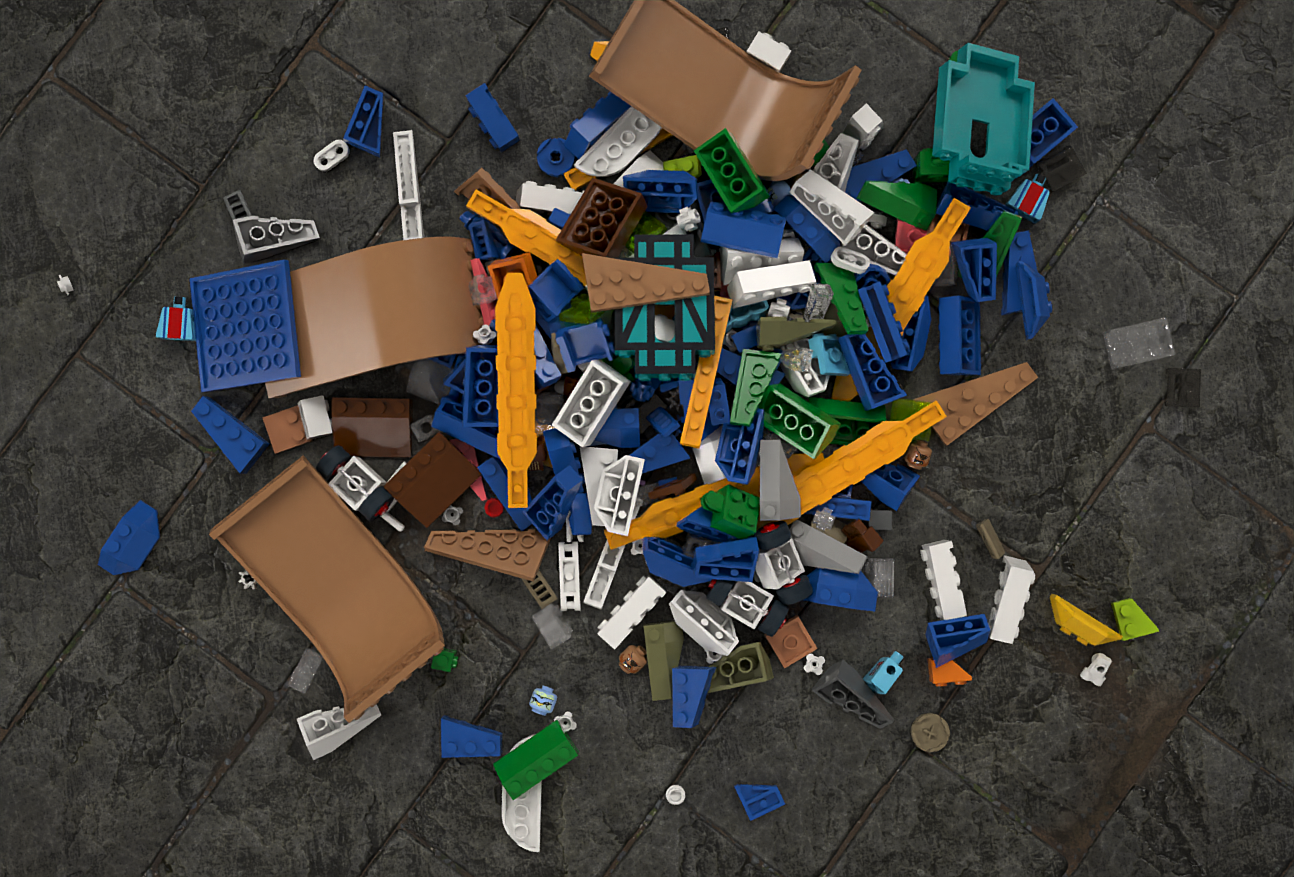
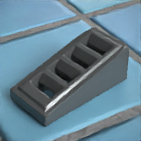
[223,190,253,220]

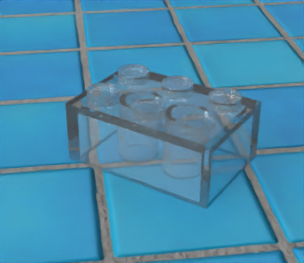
[1103,317,1175,369]

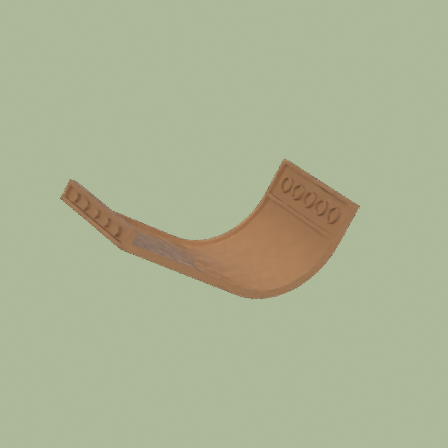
[589,0,861,181]
[265,237,486,398]
[209,455,445,723]

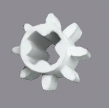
[676,206,701,232]
[768,298,790,318]
[238,571,257,589]

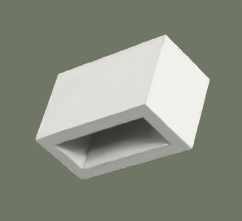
[746,32,791,73]
[298,395,333,440]

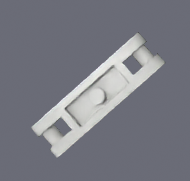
[559,541,581,611]

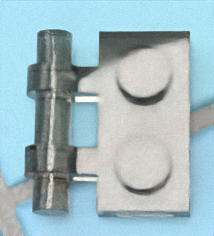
[621,393,668,434]

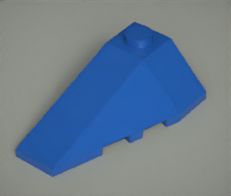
[594,408,640,448]
[477,456,532,531]
[861,464,920,511]

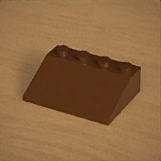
[556,178,648,259]
[332,398,413,457]
[383,432,482,528]

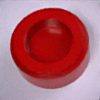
[484,498,504,517]

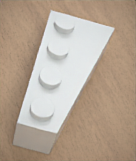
[790,169,874,246]
[516,181,585,216]
[920,540,967,620]
[988,555,1035,644]
[597,575,666,649]

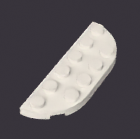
[574,106,662,177]
[502,735,542,852]

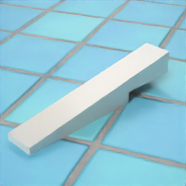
[393,130,424,240]
[583,498,642,609]

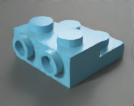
[808,333,851,376]

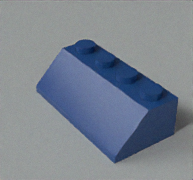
[701,202,786,258]
[938,296,981,375]
[462,345,499,427]

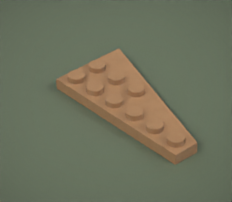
[454,167,521,209]
[582,253,710,313]
[911,362,1038,446]
[424,529,551,582]

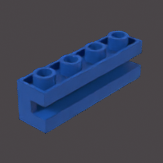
[858,281,910,363]

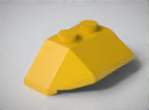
[1050,594,1123,646]

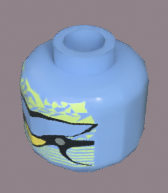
[767,181,792,207]
[529,685,557,716]

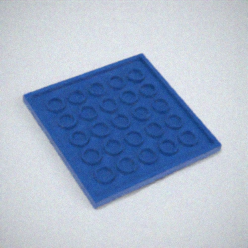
[190,260,301,392]

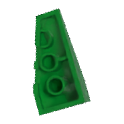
[857,181,937,231]

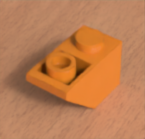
[928,658,972,686]

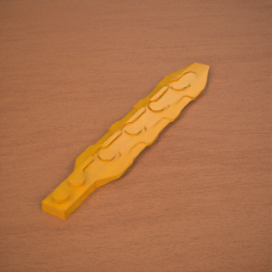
[466,189,675,320]
[831,198,971,401]
[495,273,537,508]
[751,400,947,536]
[604,453,824,550]

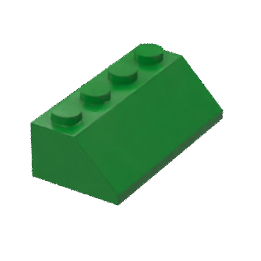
[694,128,770,213]
[758,384,841,459]
[808,397,886,445]
[493,720,579,800]

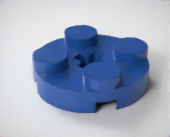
[537,138,575,178]

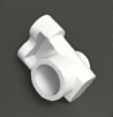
[1080,653,1112,686]

